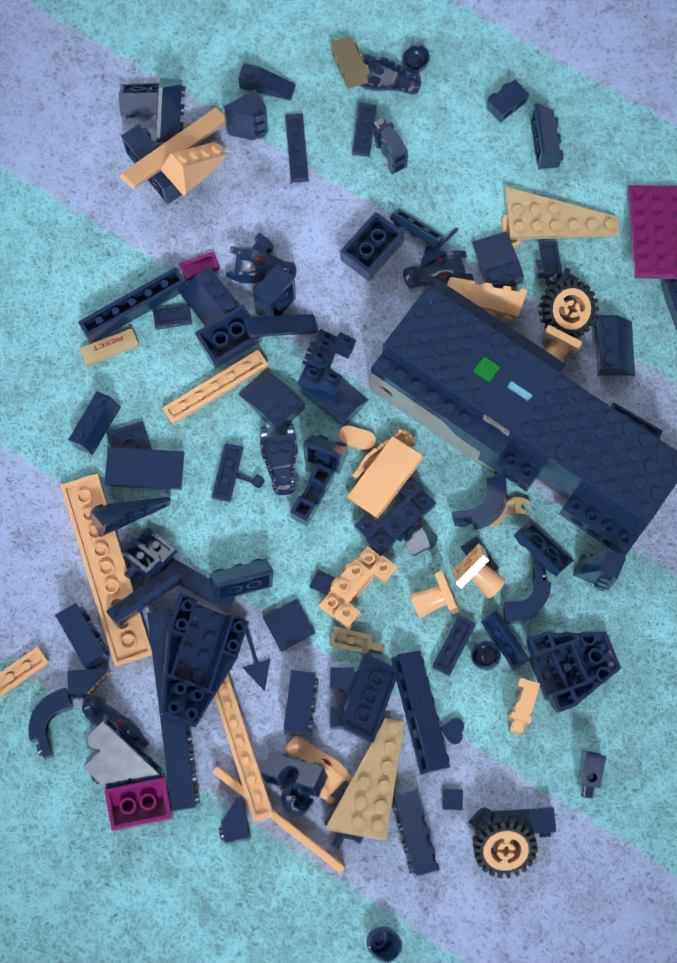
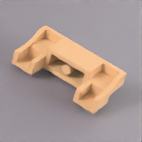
[319,546,398,630]

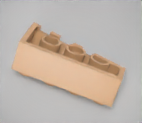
[161,142,227,196]
[447,277,527,323]

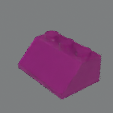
[104,777,174,832]

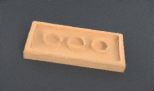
[347,437,424,519]

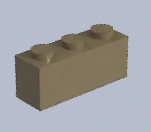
[330,36,370,89]

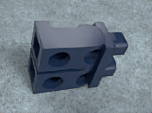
[374,118,408,175]

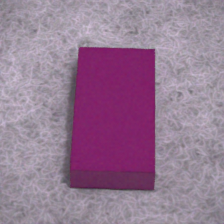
[179,252,220,281]

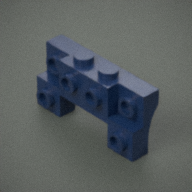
[297,329,356,396]
[354,475,436,556]

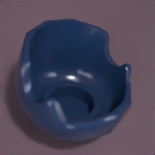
[402,45,430,73]
[470,641,501,671]

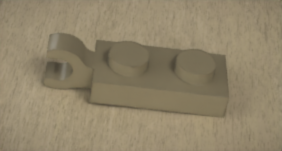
[330,626,385,654]

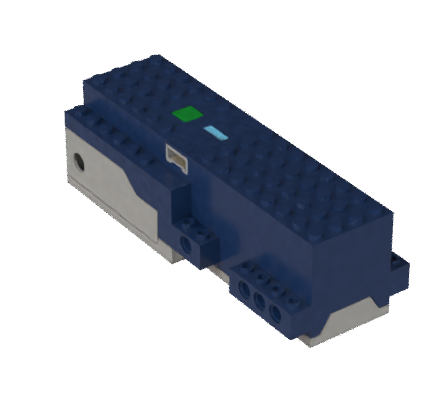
[370,279,677,557]

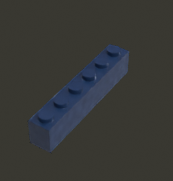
[78,267,187,344]
[391,651,450,775]

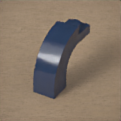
[452,475,508,530]
[503,563,551,624]
[28,688,74,759]

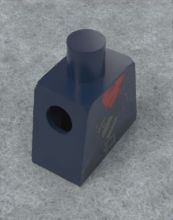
[577,750,606,799]

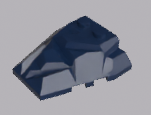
[527,631,621,713]

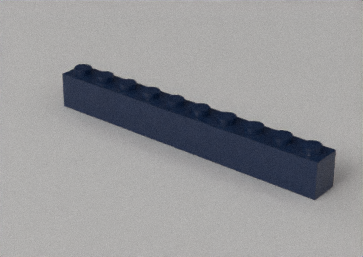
[147,609,200,812]

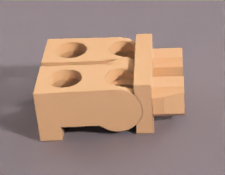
[508,678,540,735]

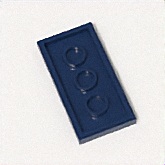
[104,447,185,490]
[337,653,396,743]

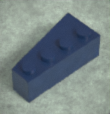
[392,790,440,877]

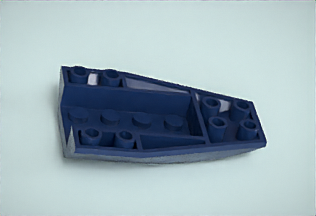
[159,593,249,727]

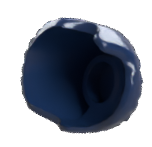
[281,780,314,816]
[366,926,402,963]

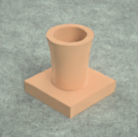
[542,325,582,362]
[452,544,505,599]
[410,571,460,619]

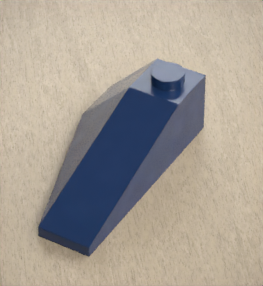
[90,497,171,537]

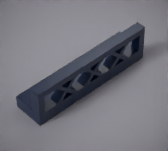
[106,566,182,628]

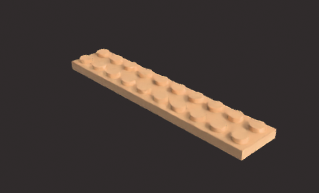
[61,474,152,667]

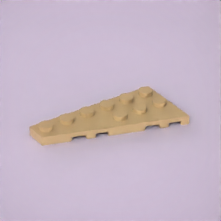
[505,187,619,240]
[325,718,405,841]

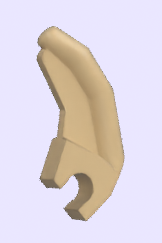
[490,497,531,527]

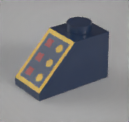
[67,668,110,700]

